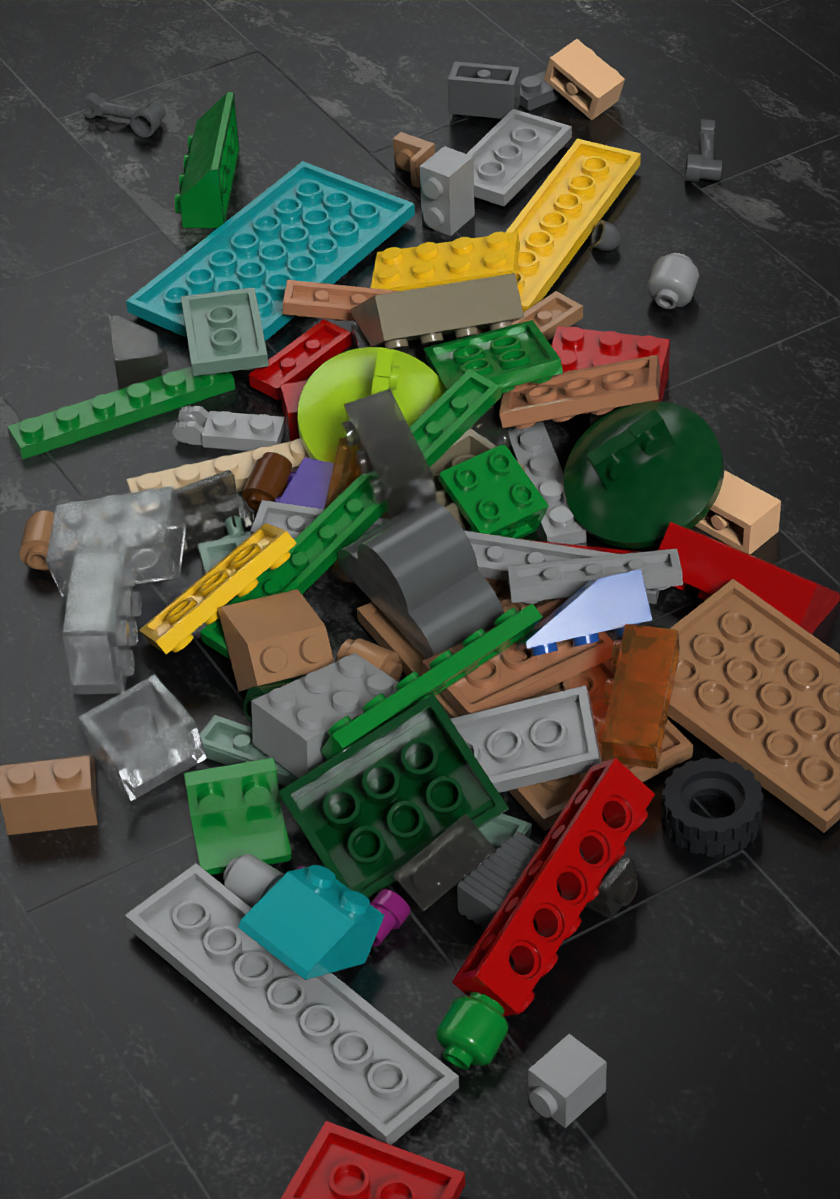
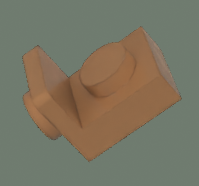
[393,132,435,188]

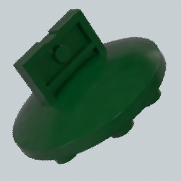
[563,401,724,549]

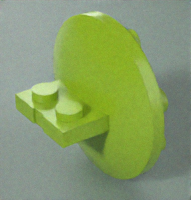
[297,347,444,485]

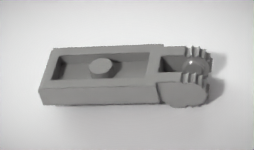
[172,405,286,451]

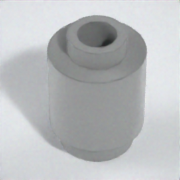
[223,854,285,908]

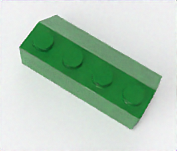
[175,92,240,228]

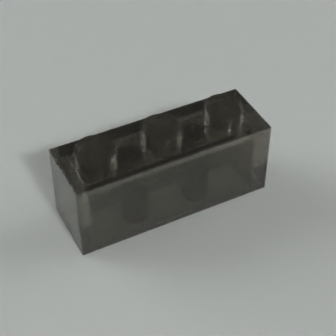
[341,389,437,518]

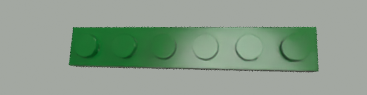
[7,366,235,460]
[321,604,543,761]

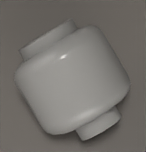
[647,253,699,309]

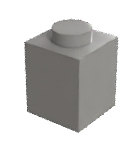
[528,1034,607,1128]

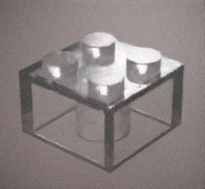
[78,675,208,801]

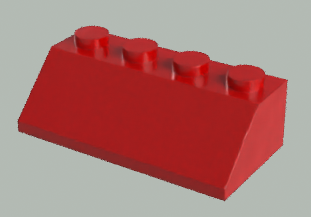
[658,522,840,634]

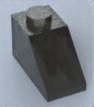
[109,315,169,390]

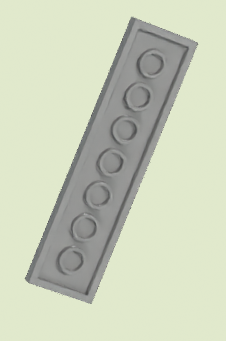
[125,864,459,1145]

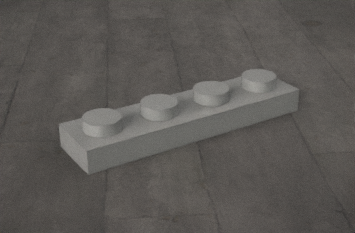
[507,548,683,604]

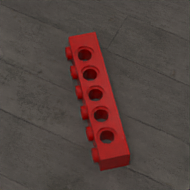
[452,758,655,1017]

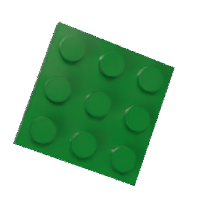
[423,320,563,393]

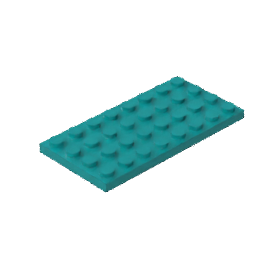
[126,161,415,341]

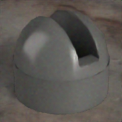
[591,220,621,251]

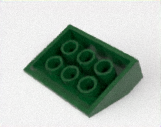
[278,694,509,899]

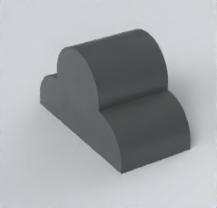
[338,501,504,659]

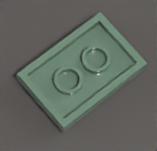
[181,287,269,376]

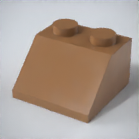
[218,589,334,692]
[0,754,98,835]

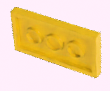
[371,232,520,291]
[139,523,297,655]

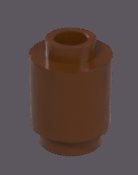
[242,452,292,512]

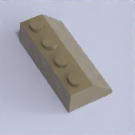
[351,273,524,350]

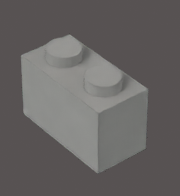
[420,146,475,236]

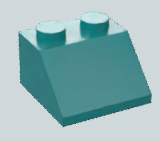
[238,865,385,980]

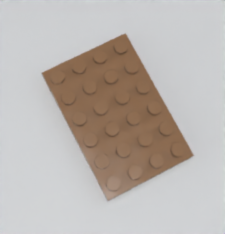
[619,579,840,833]

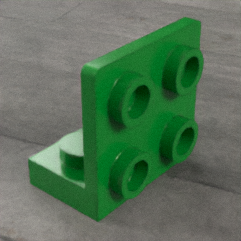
[438,444,549,539]
[184,757,292,875]

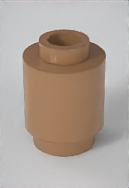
[19,510,65,570]
[336,638,402,681]

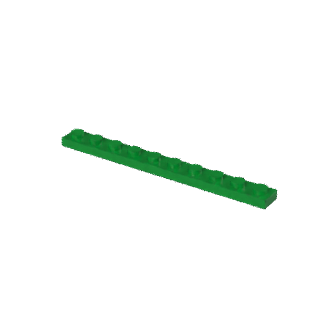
[200,369,502,660]

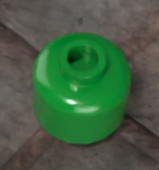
[436,992,509,1070]

